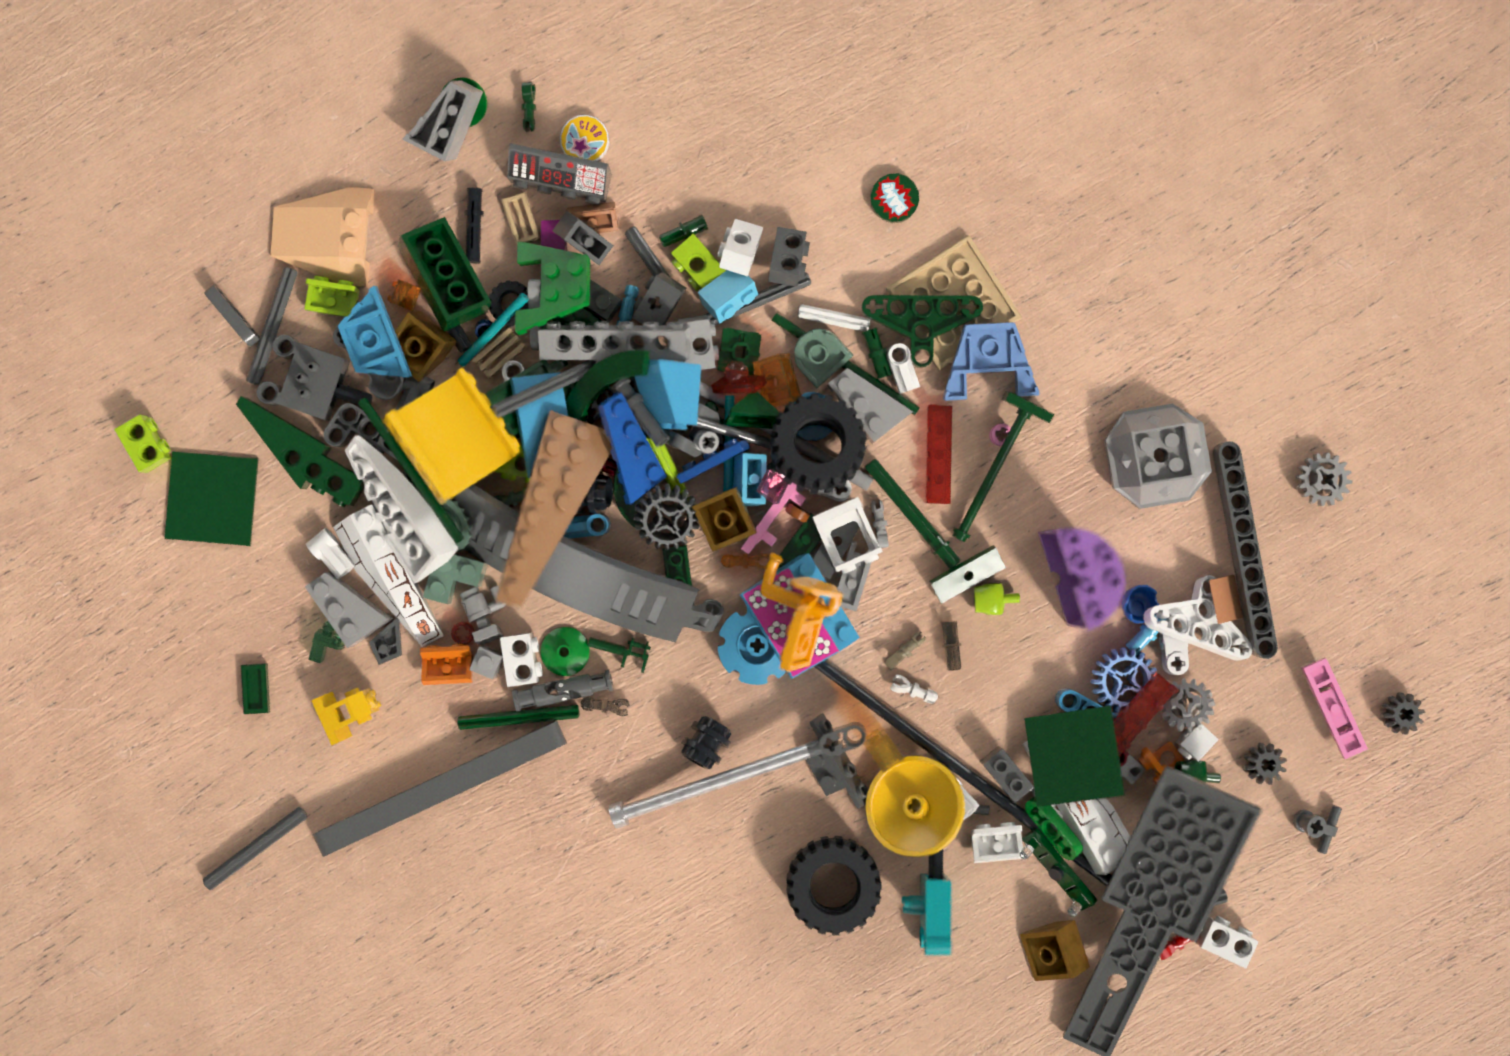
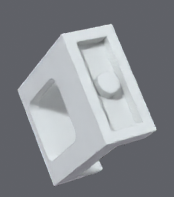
[812,497,883,574]

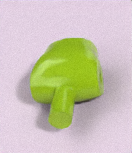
[974,583,1020,615]

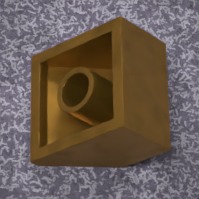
[395,310,457,382]
[692,487,757,552]
[1020,920,1090,981]

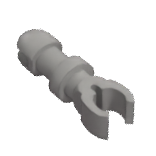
[871,500,889,548]

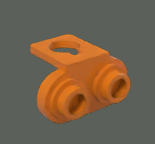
[1138,741,1184,784]

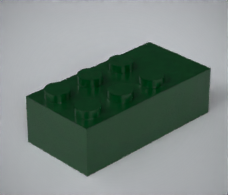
[398,217,491,332]

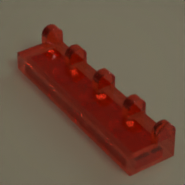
[925,404,952,504]
[1113,672,1179,756]

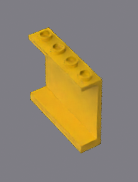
[383,368,520,504]

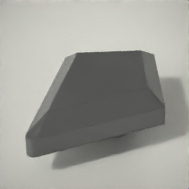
[369,618,402,665]

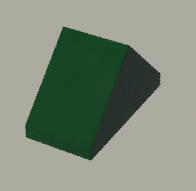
[725,389,780,429]

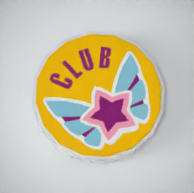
[560,115,609,161]

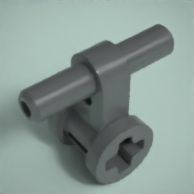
[1293,805,1342,854]

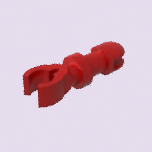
[1160,933,1201,960]

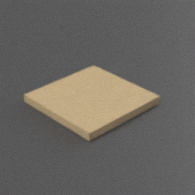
[886,235,1022,371]

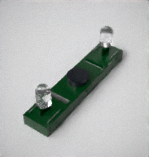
[1020,828,1098,917]

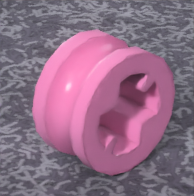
[989,424,1011,446]

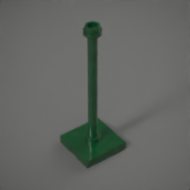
[952,391,1055,542]

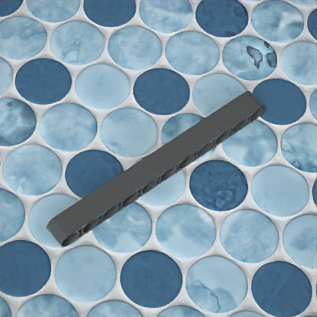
[312,721,567,857]

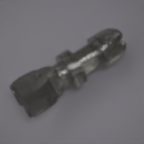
[581,697,630,716]

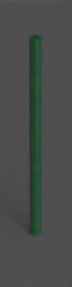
[772,313,920,416]
[358,398,464,544]

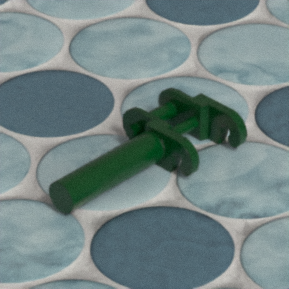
[588,637,651,673]

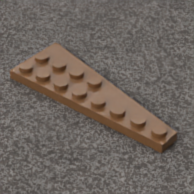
[495,411,612,609]

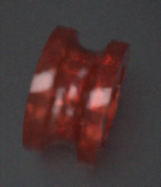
[451,622,475,644]

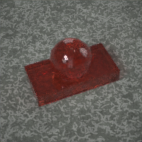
[711,361,767,394]

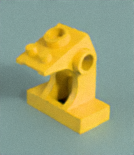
[311,687,382,745]

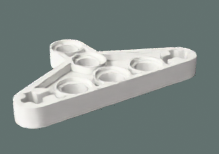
[1144,575,1252,661]

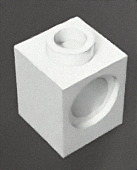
[1175,724,1219,761]

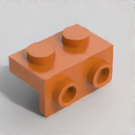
[420,644,473,685]

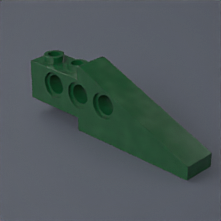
[236,396,365,508]

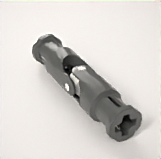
[512,669,614,711]

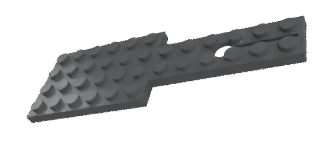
[1063,766,1262,1056]

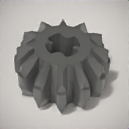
[1380,692,1425,735]
[1243,743,1287,785]

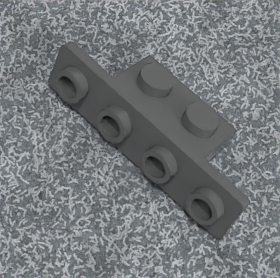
[806,713,868,808]

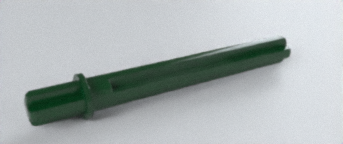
[865,459,961,569]

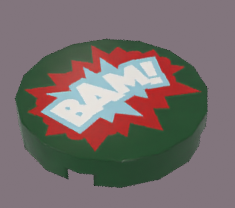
[870,173,919,223]

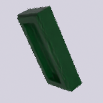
[241,663,270,714]

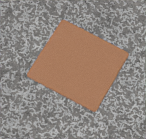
[1209,575,1243,624]

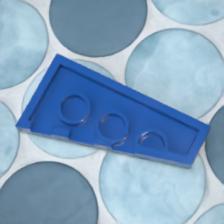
[598,392,667,504]

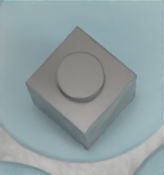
[469,645,503,679]

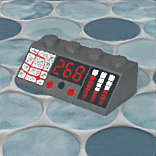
[507,143,612,205]

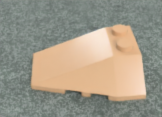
[271,187,374,287]

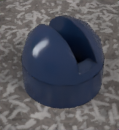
[475,319,492,338]

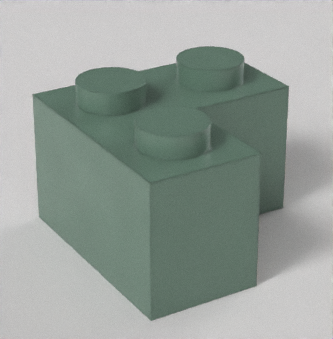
[423,553,488,604]

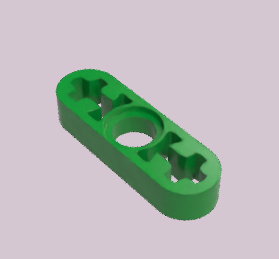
[1025,795,1083,860]

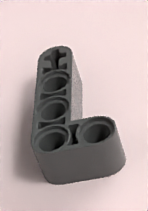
[324,403,415,467]

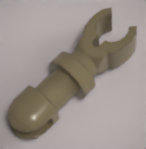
[885,632,926,670]

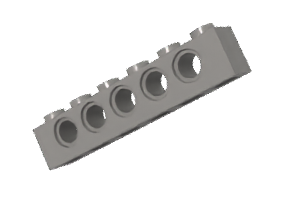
[538,321,691,361]

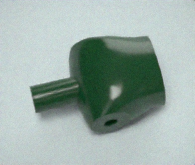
[1174,760,1221,783]

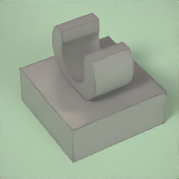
[472,616,503,646]

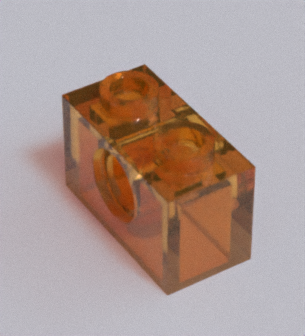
[753,353,802,408]

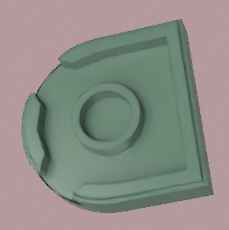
[794,328,854,388]

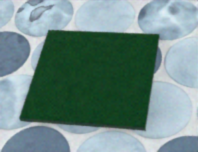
[164,451,259,546]
[1024,706,1125,807]

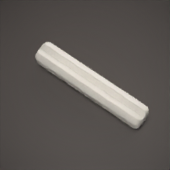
[798,304,870,332]

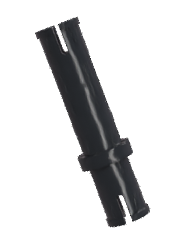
[464,188,484,264]

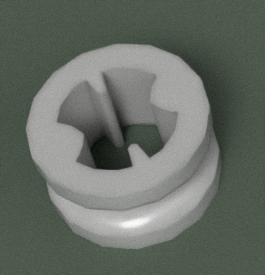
[693,429,719,454]

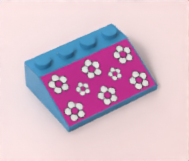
[740,553,860,679]

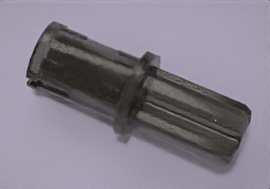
[941,621,962,671]

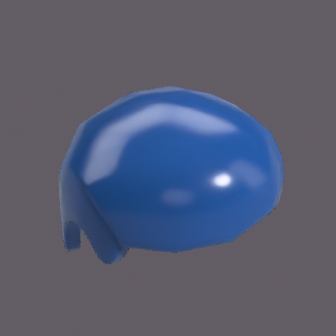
[1121,585,1160,624]

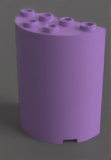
[1038,528,1125,630]

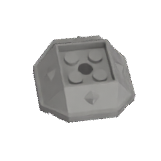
[1104,403,1212,509]

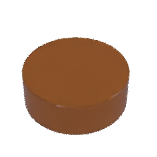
[785,502,811,523]

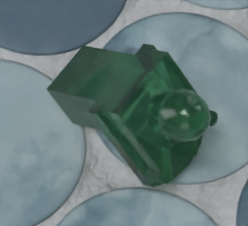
[308,621,345,663]

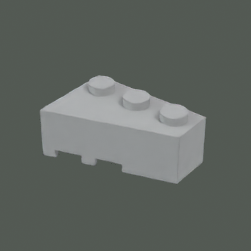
[403,80,483,161]
[827,368,913,444]
[305,572,394,648]

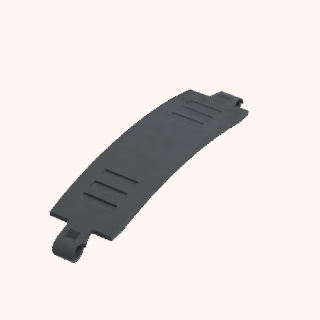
[452,484,724,643]

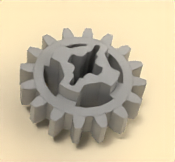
[1296,453,1352,506]
[1159,678,1215,733]

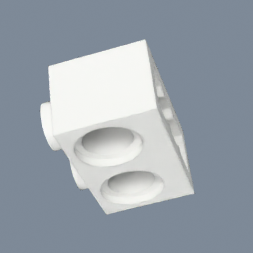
[500,633,543,687]
[1195,916,1259,969]

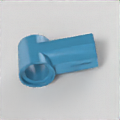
[563,514,611,539]

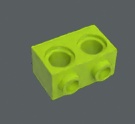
[114,414,172,473]

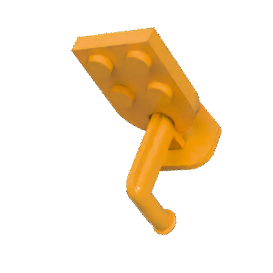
[760,553,843,672]

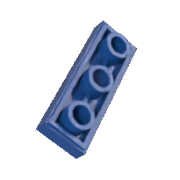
[677,438,750,484]

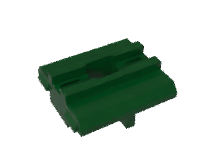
[717,327,762,377]

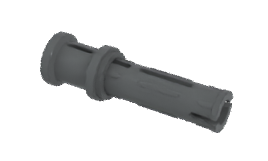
[610,378,670,448]

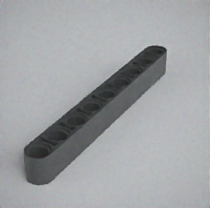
[1213,441,1278,659]

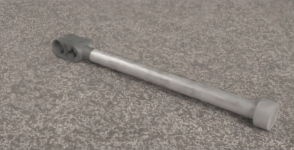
[609,722,866,829]

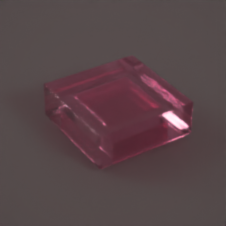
[757,469,788,504]

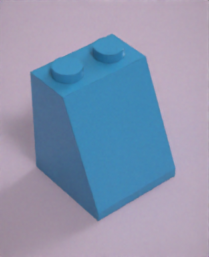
[635,360,701,430]

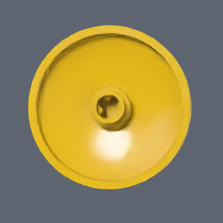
[866,756,965,857]

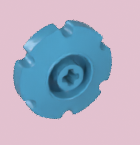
[718,608,787,685]

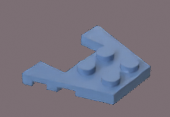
[943,322,1040,401]

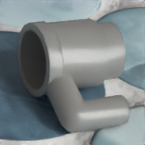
[460,585,505,623]

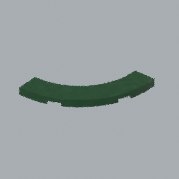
[566,350,650,422]

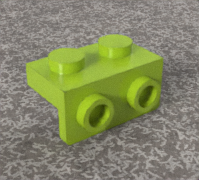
[304,276,360,317]

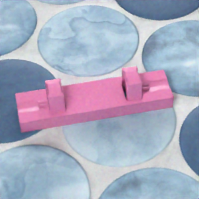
[741,483,806,554]
[1302,658,1368,759]

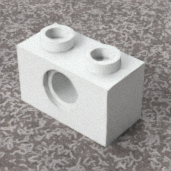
[717,219,763,276]

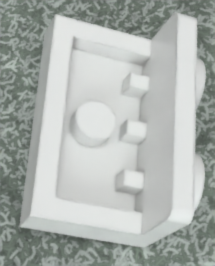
[971,822,1024,863]

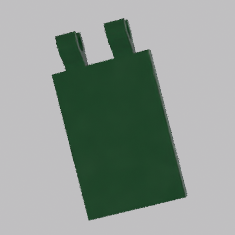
[485,360,578,436]

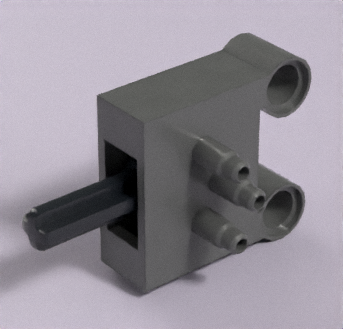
[257,335,373,421]

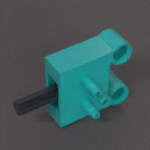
[902,849,952,956]

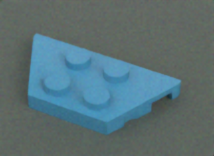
[338,286,412,378]

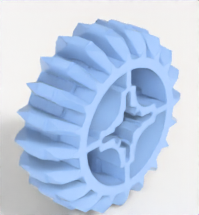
[1091,647,1159,714]

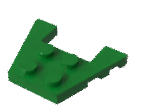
[515,242,590,335]

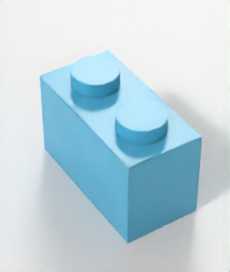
[698,270,758,324]
[733,453,766,507]

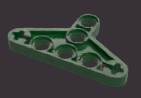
[861,295,983,368]

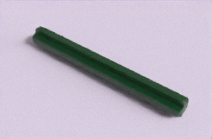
[457,705,580,730]

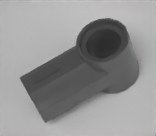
[395,377,435,412]

